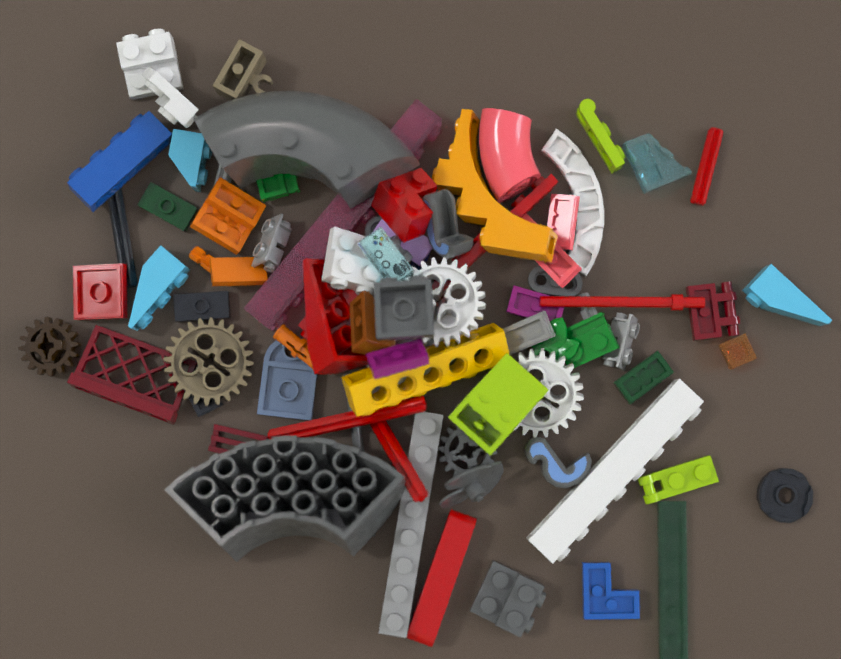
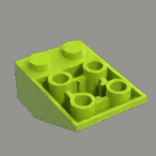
[448,353,549,456]

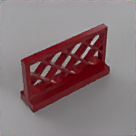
[67,325,197,425]

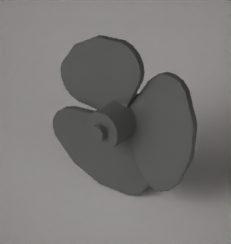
[439,461,503,508]

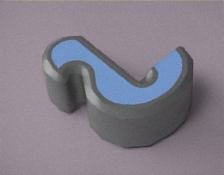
[422,189,473,259]
[524,437,592,488]

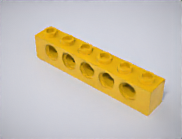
[341,323,509,417]

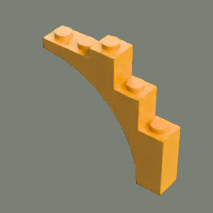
[432,109,558,263]

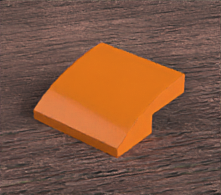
[190,177,266,255]

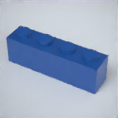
[67,111,172,212]

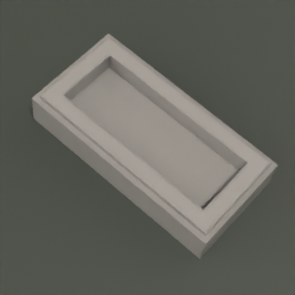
[503,311,556,355]

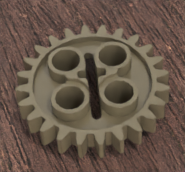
[164,317,254,407]

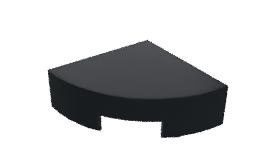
[189,396,224,417]

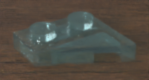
[622,133,692,194]

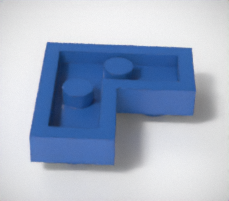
[582,562,640,620]

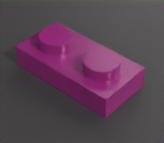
[506,286,564,321]
[366,339,429,379]

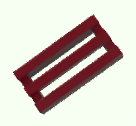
[208,424,268,454]

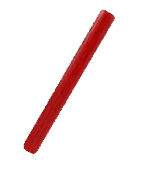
[268,396,427,439]

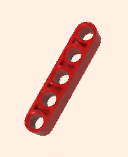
[406,509,477,647]

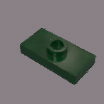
[137,182,199,232]
[613,351,674,405]

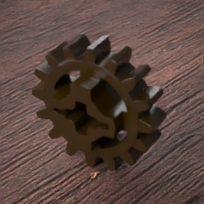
[18,317,81,376]

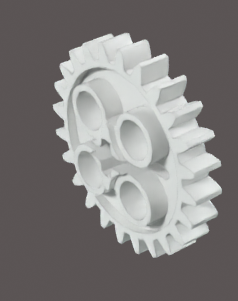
[403,257,486,347]
[514,348,584,438]

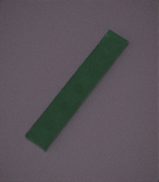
[657,501,688,659]

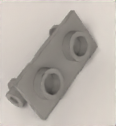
[251,214,292,272]
[602,312,640,371]

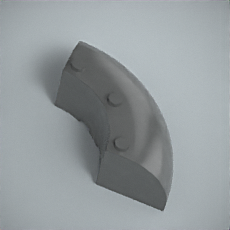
[194,91,420,209]
[164,436,406,562]

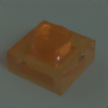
[718,333,757,370]

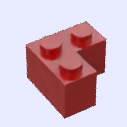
[371,168,437,243]

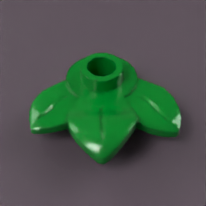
[531,318,579,360]

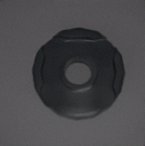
[756,468,813,523]

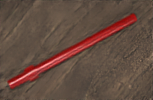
[539,294,705,311]

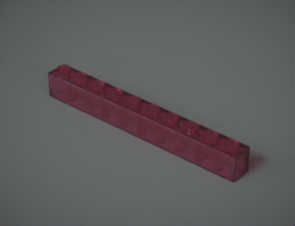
[244,99,442,331]

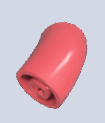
[479,108,541,203]

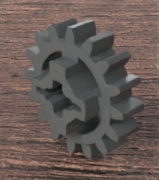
[438,425,498,477]

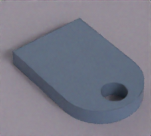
[257,338,318,420]

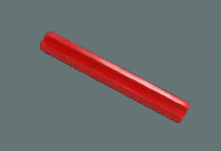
[369,420,428,502]

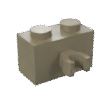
[213,39,273,101]

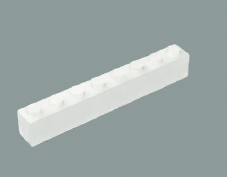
[526,379,704,563]

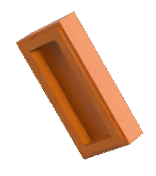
[209,257,268,286]

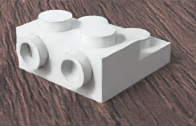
[116,29,184,100]
[142,67,199,128]
[321,226,384,295]

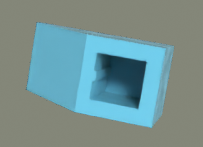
[168,129,212,192]

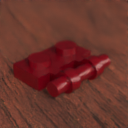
[686,281,740,341]

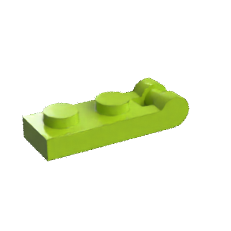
[576,99,625,173]
[638,455,719,504]

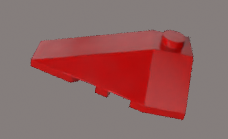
[303,258,368,374]

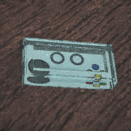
[357,227,414,281]

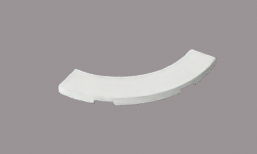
[541,129,604,277]

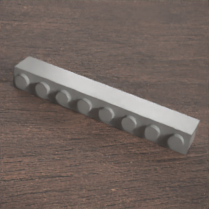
[379,412,443,638]

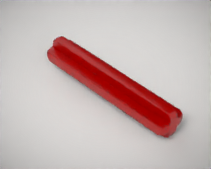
[690,127,724,206]

